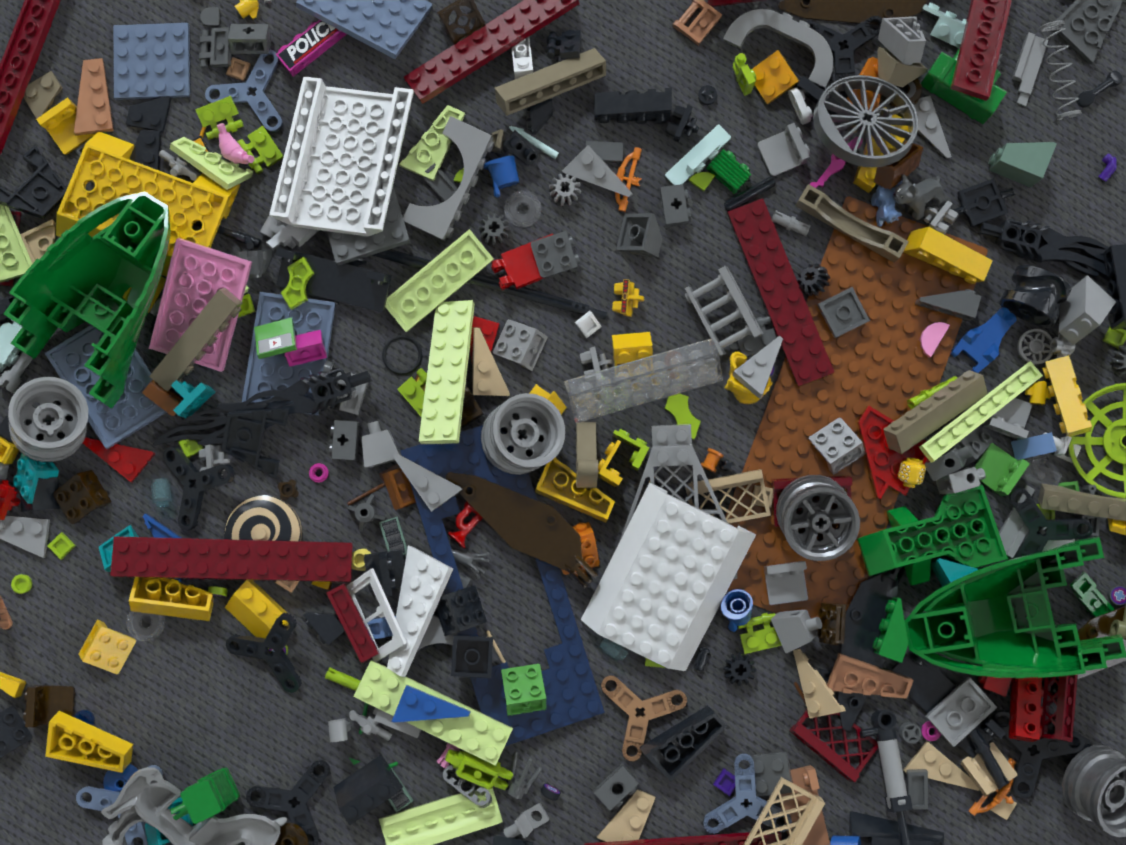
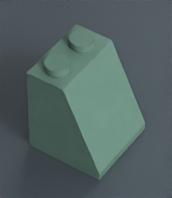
[988,142,1057,188]

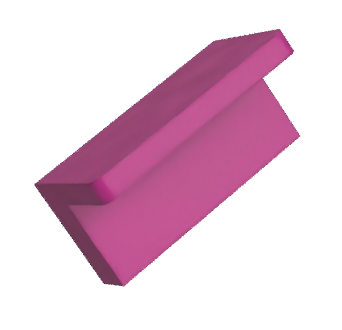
[284,330,327,367]

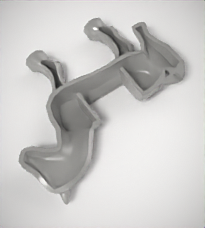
[101,767,287,845]

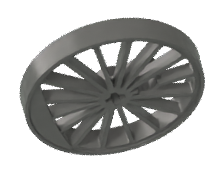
[813,75,918,167]

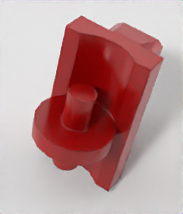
[0,480,21,520]

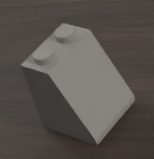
[1059,275,1116,345]

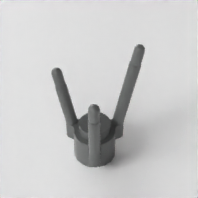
[508,751,542,799]

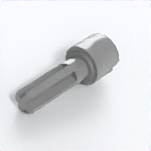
[0,352,33,393]

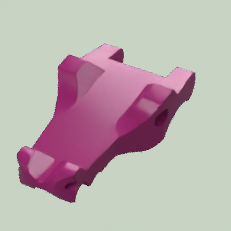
[809,136,863,188]

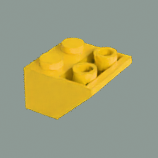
[612,332,653,379]

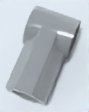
[260,216,296,249]
[328,718,351,742]

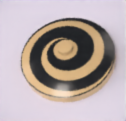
[224,495,302,541]

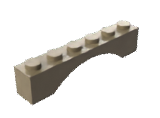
[795,184,909,263]
[1038,483,1126,521]

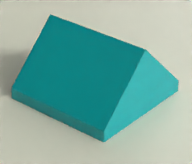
[931,558,978,587]

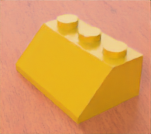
[225,580,289,639]

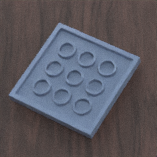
[113,23,190,100]

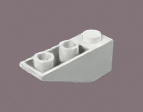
[512,37,533,79]

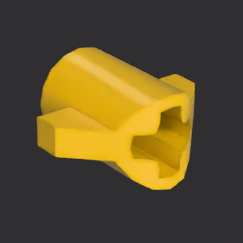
[234,0,259,20]
[1025,381,1051,405]

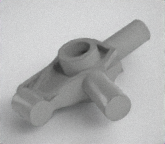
[159,150,201,181]
[349,710,392,741]

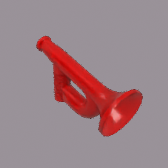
[447,502,483,549]

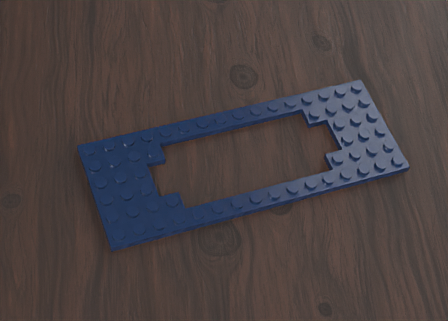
[400,425,605,746]

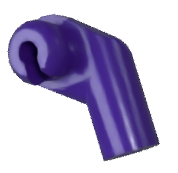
[1098,154,1117,182]

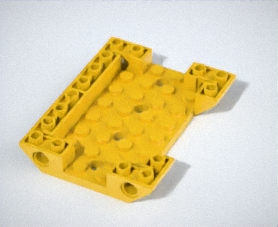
[56,132,240,277]

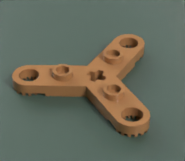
[601,675,687,761]

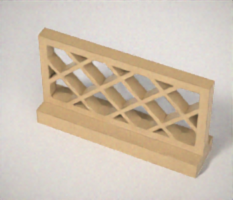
[685,469,771,524]
[743,777,825,845]

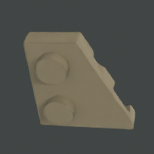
[23,71,62,119]

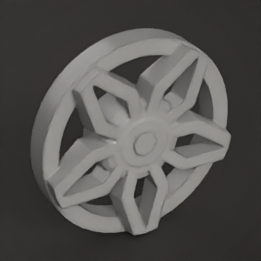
[1017,329,1053,365]

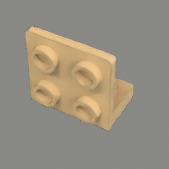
[961,742,1017,797]

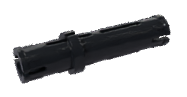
[968,728,1010,788]

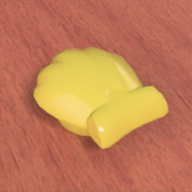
[352,549,371,571]

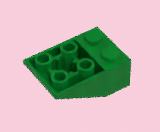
[872,597,908,663]

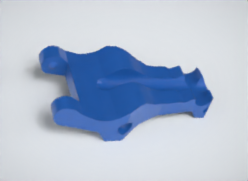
[950,307,1017,373]

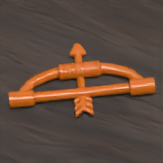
[615,147,642,212]
[968,758,1016,816]

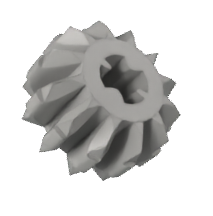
[549,173,581,206]

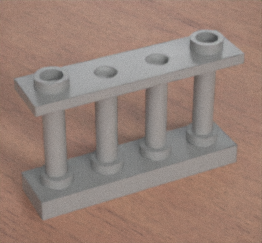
[685,266,763,356]

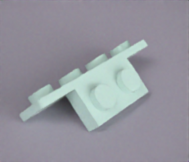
[923,3,967,48]
[665,125,731,185]

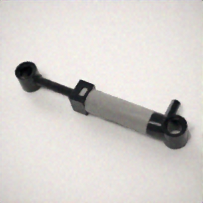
[860,710,913,845]

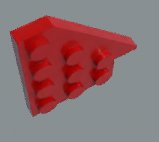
[857,406,928,499]

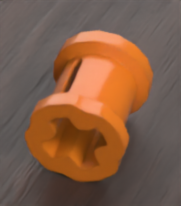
[701,448,724,473]

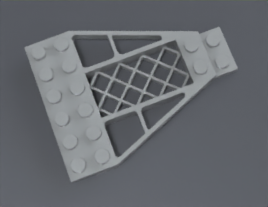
[619,424,737,579]

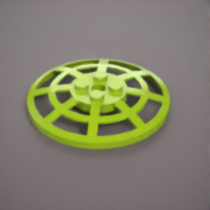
[1068,383,1126,499]

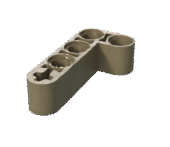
[576,422,598,488]

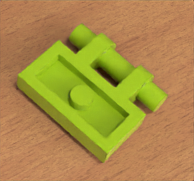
[732,53,756,96]
[195,96,244,140]
[237,126,284,174]
[397,368,427,417]
[738,613,782,654]

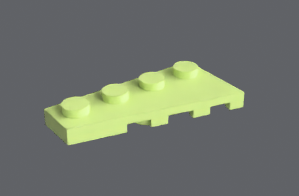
[170,137,253,190]

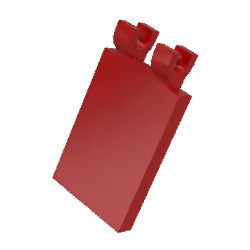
[491,233,553,290]

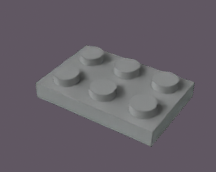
[925,677,997,747]

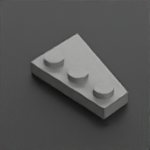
[0,516,50,558]

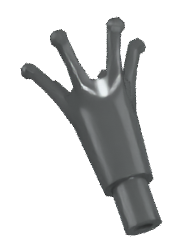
[451,549,490,580]

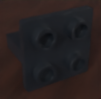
[364,549,405,596]

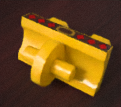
[612,279,644,317]

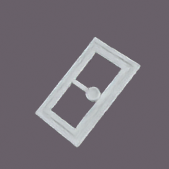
[346,569,407,662]

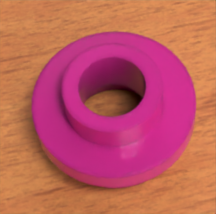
[309,463,329,483]
[921,721,941,741]

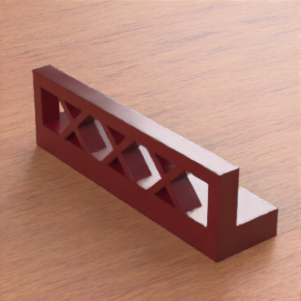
[327,584,380,663]
[1041,674,1078,742]

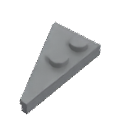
[895,96,952,159]
[562,145,633,197]
[733,336,783,399]
[392,453,463,512]

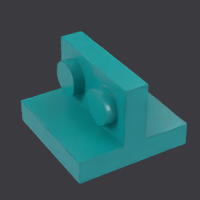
[171,380,216,418]

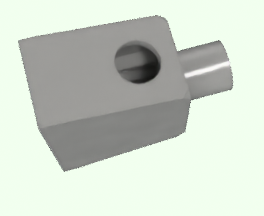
[362,421,401,469]
[936,467,986,494]
[771,610,822,653]

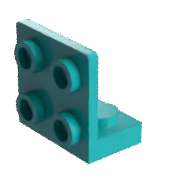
[13,453,59,504]

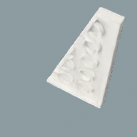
[387,545,453,677]

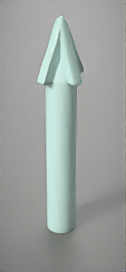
[509,126,559,159]

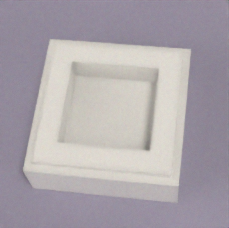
[575,311,602,338]

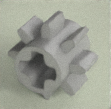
[1050,334,1075,358]

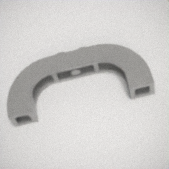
[723,9,833,90]

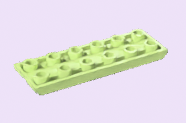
[379,787,503,845]

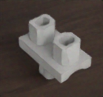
[924,201,958,235]
[580,347,613,383]
[199,445,230,475]

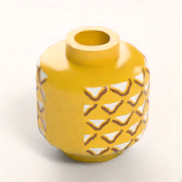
[898,458,926,488]

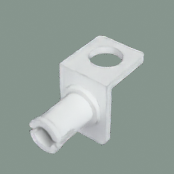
[1044,433,1081,463]

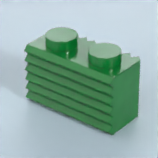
[707,149,751,194]

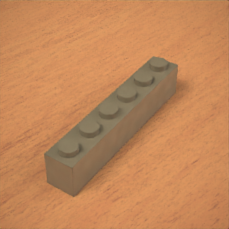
[495,48,606,116]
[149,288,243,392]
[883,370,988,454]

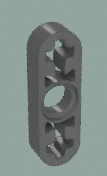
[443,765,492,808]

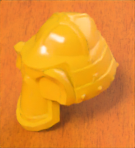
[724,352,772,404]

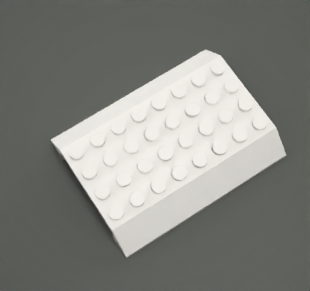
[269,77,414,237]
[581,483,756,671]

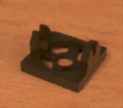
[437,0,486,44]

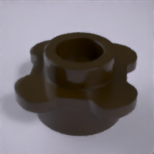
[277,479,299,501]

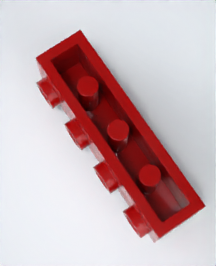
[1009,677,1044,742]

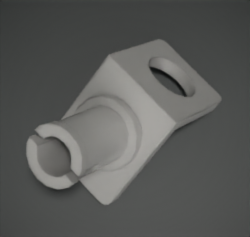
[504,803,549,839]

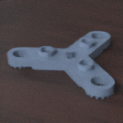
[205,50,283,132]
[703,754,792,834]
[76,765,163,845]

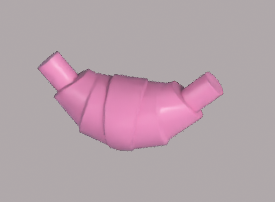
[217,123,254,164]

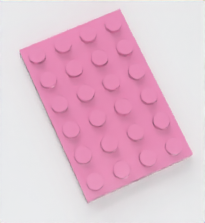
[149,238,252,372]

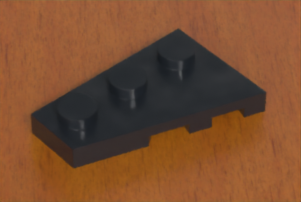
[129,130,161,170]

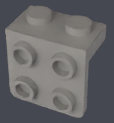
[757,123,810,176]

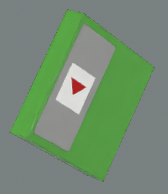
[254,318,297,359]

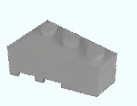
[878,17,926,65]

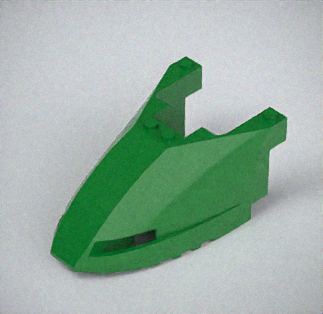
[4,192,171,409]
[905,537,1126,678]

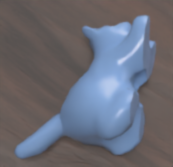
[871,181,902,227]

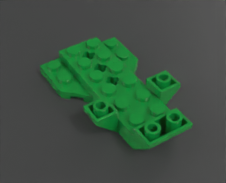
[857,485,1008,586]

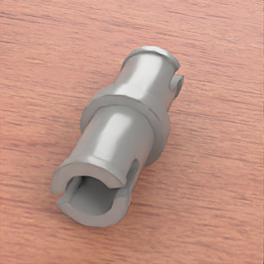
[772,210,811,237]

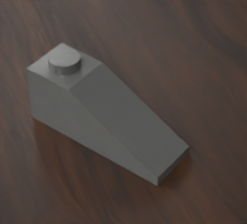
[915,289,981,321]

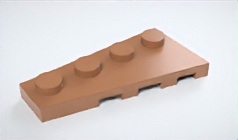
[74,58,114,136]
[827,653,914,699]

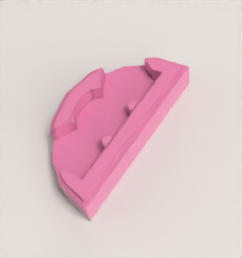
[920,322,950,358]

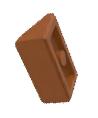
[142,380,184,416]
[382,468,416,510]

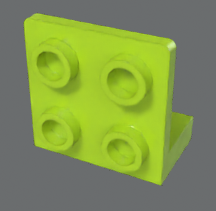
[612,429,649,470]

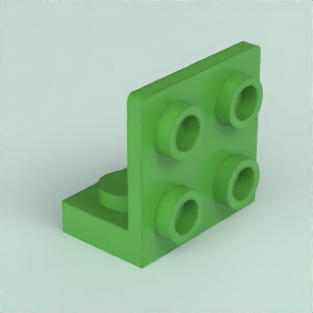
[974,443,1030,496]
[501,664,546,716]

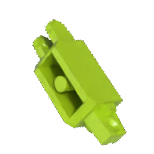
[445,749,514,790]

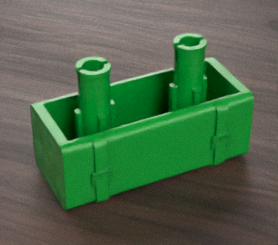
[921,48,1007,124]
[170,767,240,824]

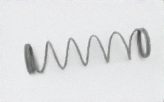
[1039,20,1082,120]

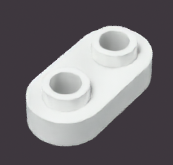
[788,87,813,125]

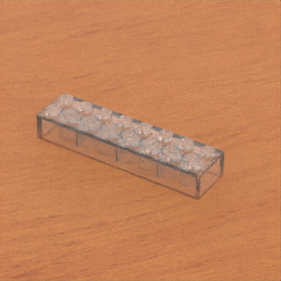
[564,338,723,423]

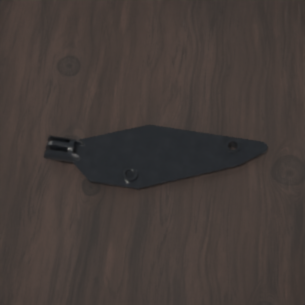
[837,566,906,731]

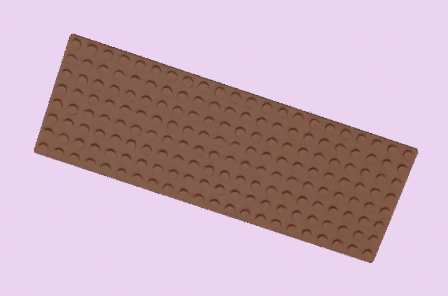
[725,197,988,630]

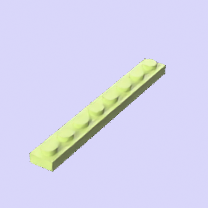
[919,361,1043,463]

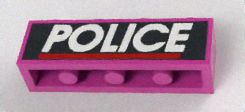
[276,20,347,77]

